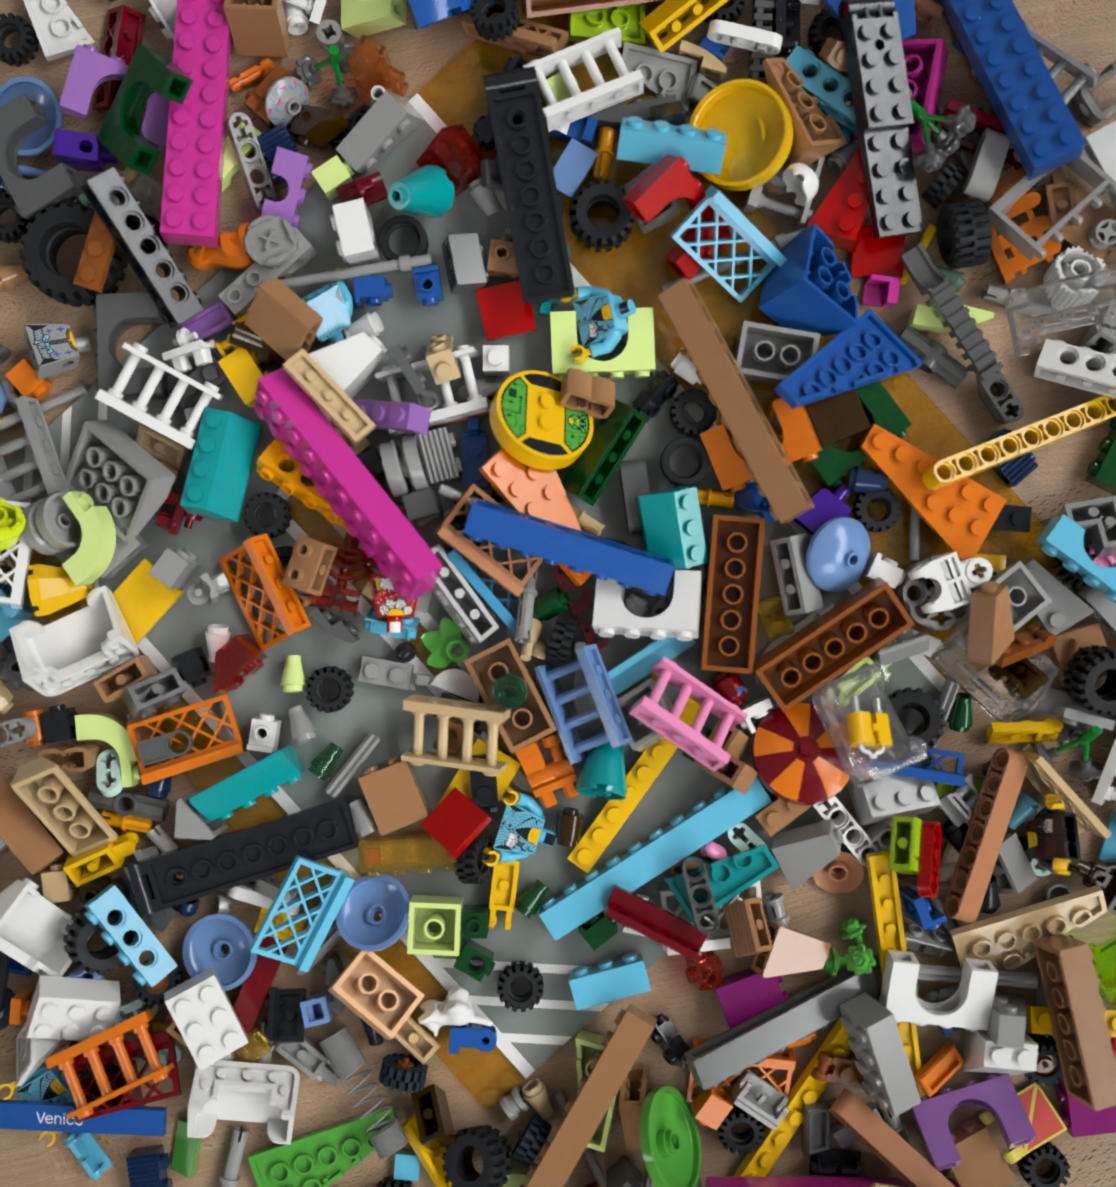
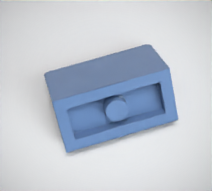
[553,138,597,198]

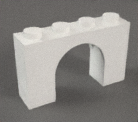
[592,570,702,641]
[879,950,998,1031]

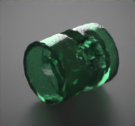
[493,672,529,709]

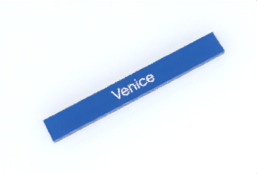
[0,1099,167,1137]

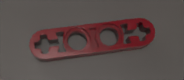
[553,565,610,649]

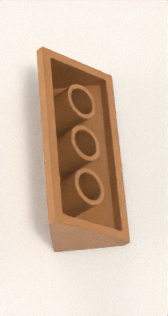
[0,775,64,875]

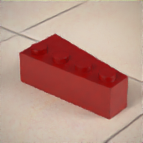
[805,147,870,253]

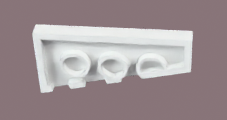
[23,0,97,62]

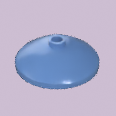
[0,76,64,157]
[806,516,871,593]
[336,874,410,952]
[182,913,257,991]

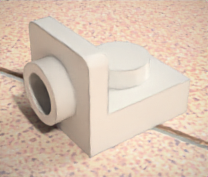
[739,695,773,734]

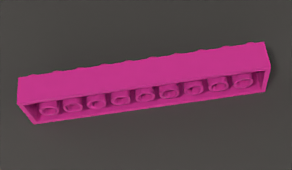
[160,0,233,248]
[254,367,443,603]

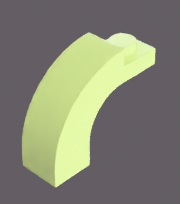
[62,491,116,586]
[74,712,142,788]

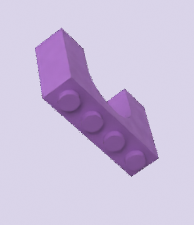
[58,44,170,151]
[910,1073,1036,1171]

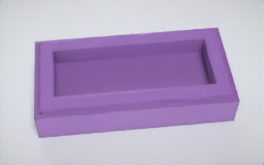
[179,300,235,342]

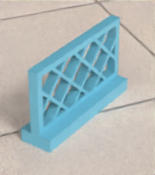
[670,184,787,303]
[249,855,355,973]

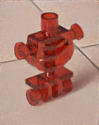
[315,532,379,615]

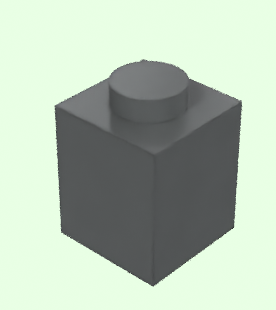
[399,487,441,523]

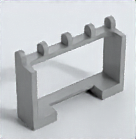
[988,153,1116,260]

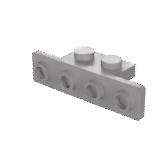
[1028,686,1116,732]

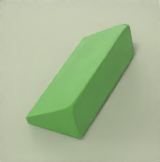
[171,1118,202,1178]

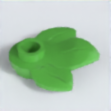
[421,618,470,668]

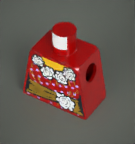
[369,574,417,632]

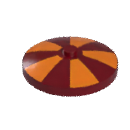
[751,702,855,805]

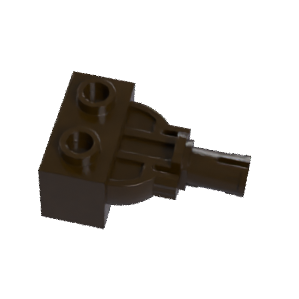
[1068,858,1116,915]

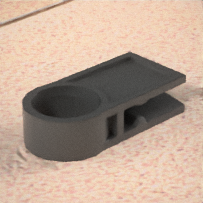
[136,730,194,766]

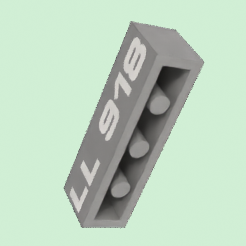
[430,544,500,644]

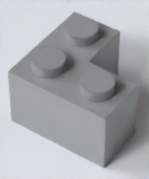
[1057,496,1116,558]

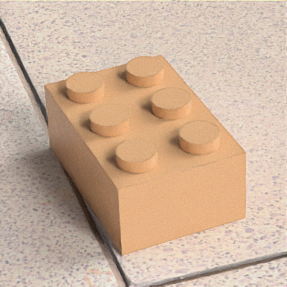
[328,950,425,1040]

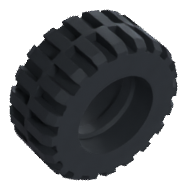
[19,202,128,307]

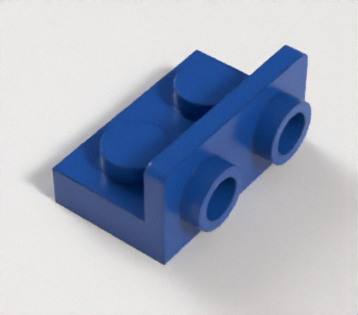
[899,886,947,930]

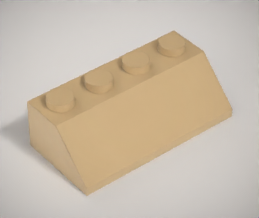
[10,757,118,857]

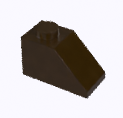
[288,104,350,149]

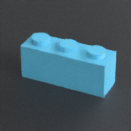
[569,953,651,1010]

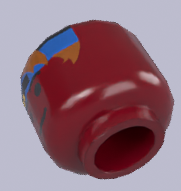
[711,672,748,707]

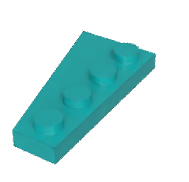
[664,844,779,924]

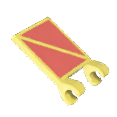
[978,1082,1067,1164]

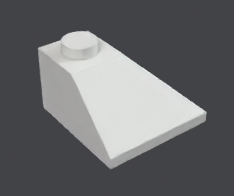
[16,1021,61,1086]

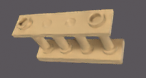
[283,348,376,455]
[401,694,511,776]

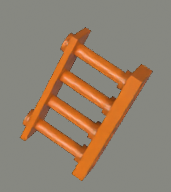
[45,1009,174,1120]

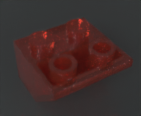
[416,123,487,197]
[213,634,268,694]

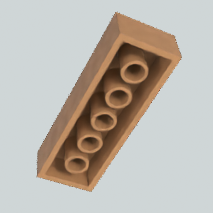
[1033,934,1116,1111]

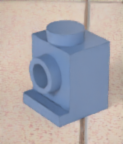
[300,991,334,1028]

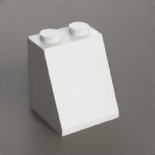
[309,332,389,399]
[962,1029,1038,1076]

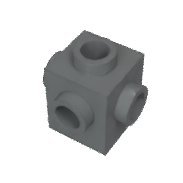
[0,653,35,691]

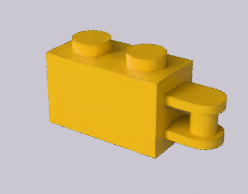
[215,334,270,408]
[63,831,139,887]

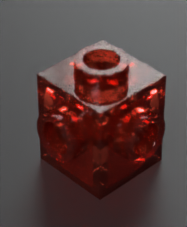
[685,950,724,992]

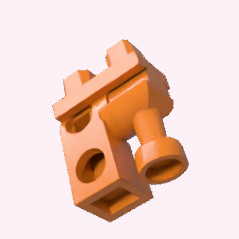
[515,732,580,809]

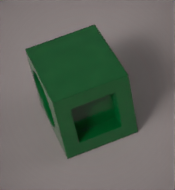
[461,905,489,938]
[454,938,496,982]

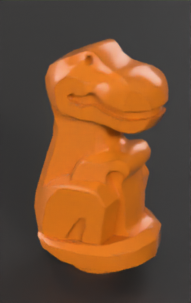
[186,222,254,272]

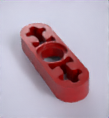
[917,821,942,898]

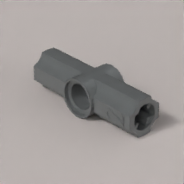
[898,325,969,388]
[87,783,170,822]

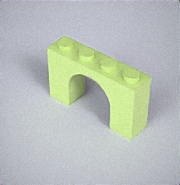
[340,0,406,38]
[550,307,656,380]

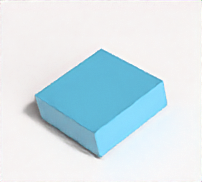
[393,1150,421,1181]

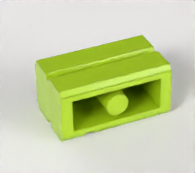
[888,816,924,875]

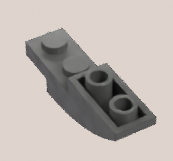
[584,93,677,132]

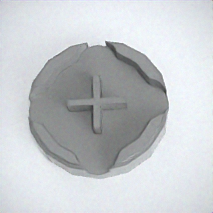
[244,214,297,268]

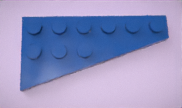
[774,309,923,409]

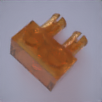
[348,34,408,97]

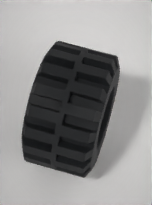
[570,179,635,252]
[937,199,992,270]
[1063,645,1116,716]
[881,687,946,755]
[63,907,134,975]
[442,1125,513,1187]

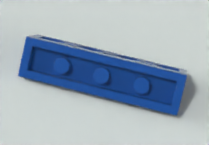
[856,747,966,787]

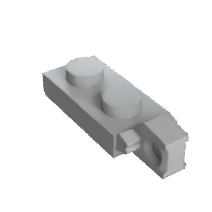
[358,656,431,690]
[275,1036,339,1086]

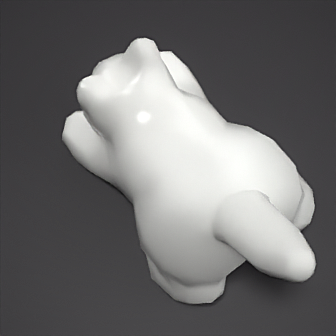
[418,986,493,1037]

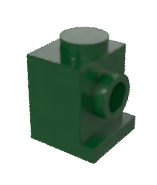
[578,910,618,951]

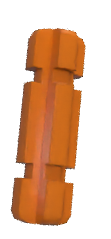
[229,57,274,93]

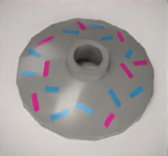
[264,76,310,128]

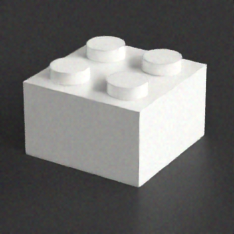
[330,198,382,267]

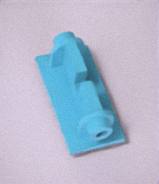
[365,608,420,641]
[63,1132,113,1181]

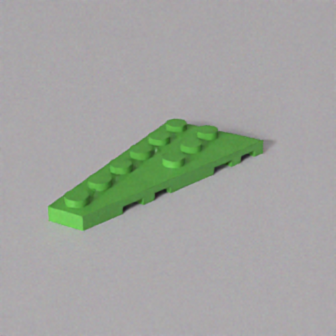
[248,1104,399,1187]

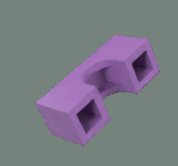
[261,146,313,228]
[353,399,431,435]

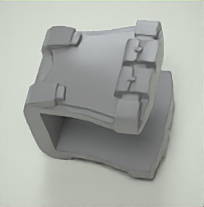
[1072,61,1116,128]

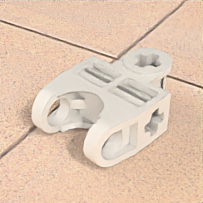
[908,552,993,614]

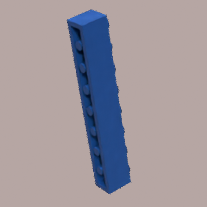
[463,497,675,596]

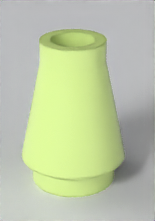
[280,655,306,693]

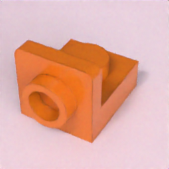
[9,989,35,1025]

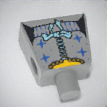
[24,324,91,380]

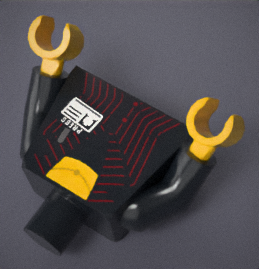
[1018,793,1081,876]

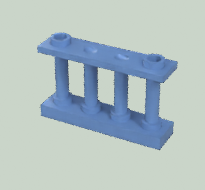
[534,644,633,765]

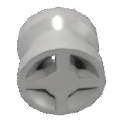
[316,19,345,52]
[1087,219,1116,250]
[499,1086,530,1121]

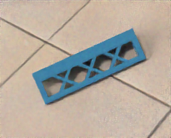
[446,536,519,633]

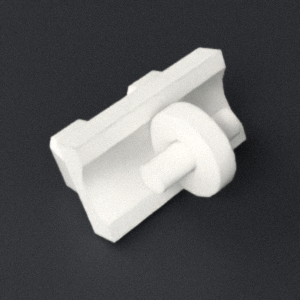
[161,328,216,373]

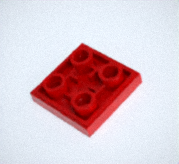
[850,225,905,279]
[475,280,537,342]
[420,787,492,858]

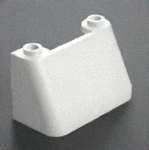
[9,585,139,697]
[0,878,94,977]
[187,1060,300,1145]

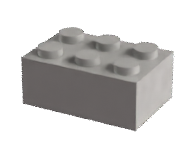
[734,321,820,385]

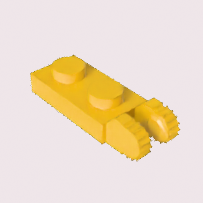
[985,718,1064,744]
[489,860,520,930]

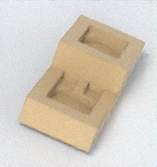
[678,40,727,83]

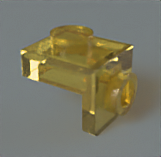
[758,595,794,641]
[234,1029,273,1063]

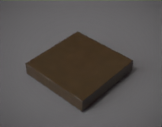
[805,389,871,447]

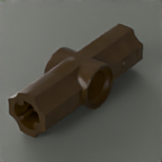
[229,322,311,364]

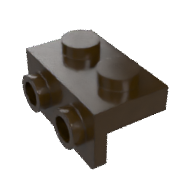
[987,658,1050,700]

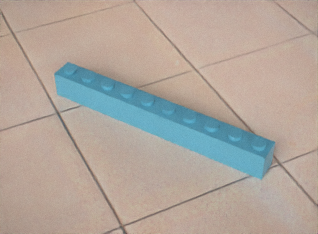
[539,777,772,941]

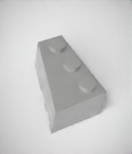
[336,90,425,174]
[846,768,941,826]
[982,989,1026,1049]

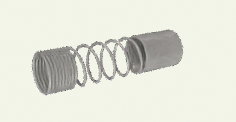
[319,1026,409,1159]

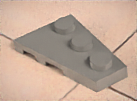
[621,42,698,114]
[1024,559,1095,636]

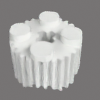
[1043,246,1107,307]

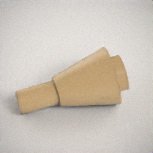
[520,618,543,661]

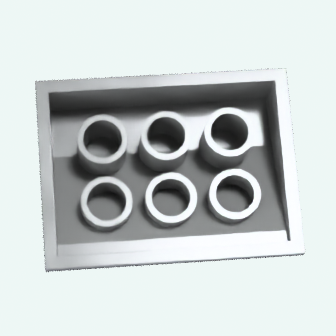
[65,420,176,544]

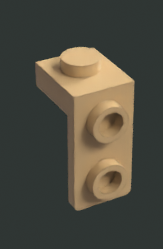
[425,333,461,385]

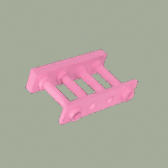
[629,656,748,772]

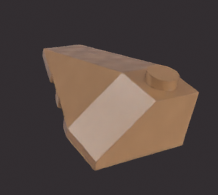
[762,57,847,164]

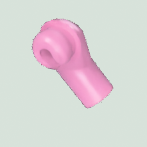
[700,841,728,861]

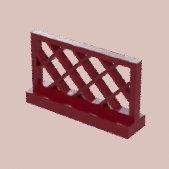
[73,1031,182,1122]

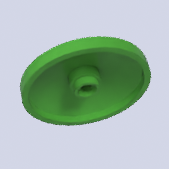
[639,1086,701,1187]

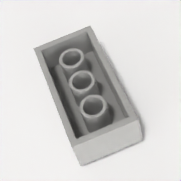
[839,992,921,1117]

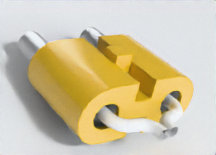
[846,695,893,759]

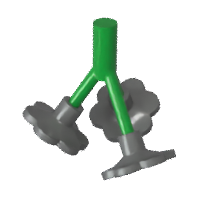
[1034,722,1102,782]

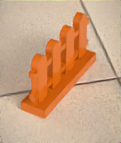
[965,166,1061,285]

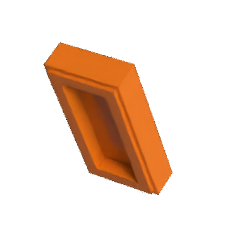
[914,1042,965,1098]

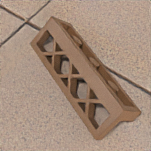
[460,12,569,58]

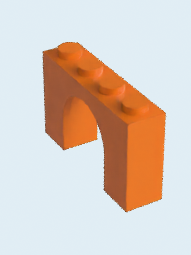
[700,398,823,493]

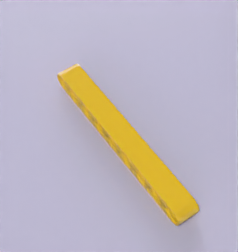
[922,396,1116,490]

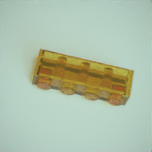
[358,833,457,876]

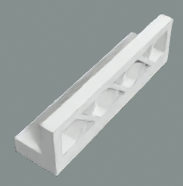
[0,500,32,610]

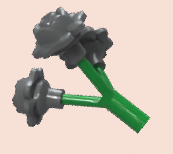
[295,41,362,109]
[911,100,976,173]

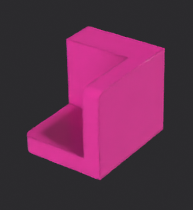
[861,274,901,309]

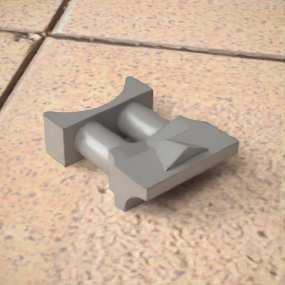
[938,773,980,827]

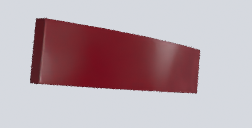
[233,936,289,1039]

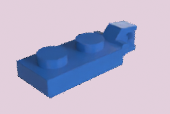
[462,417,489,489]

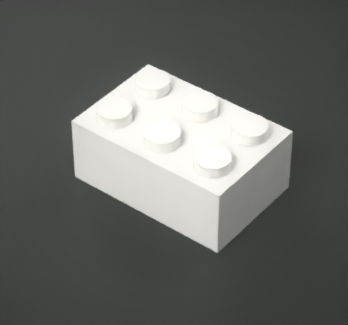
[164,967,249,1070]
[26,975,121,1041]

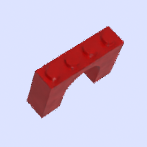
[622,154,731,280]

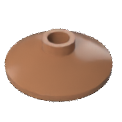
[813,851,864,894]

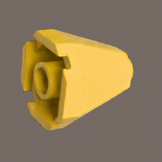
[27,564,94,617]

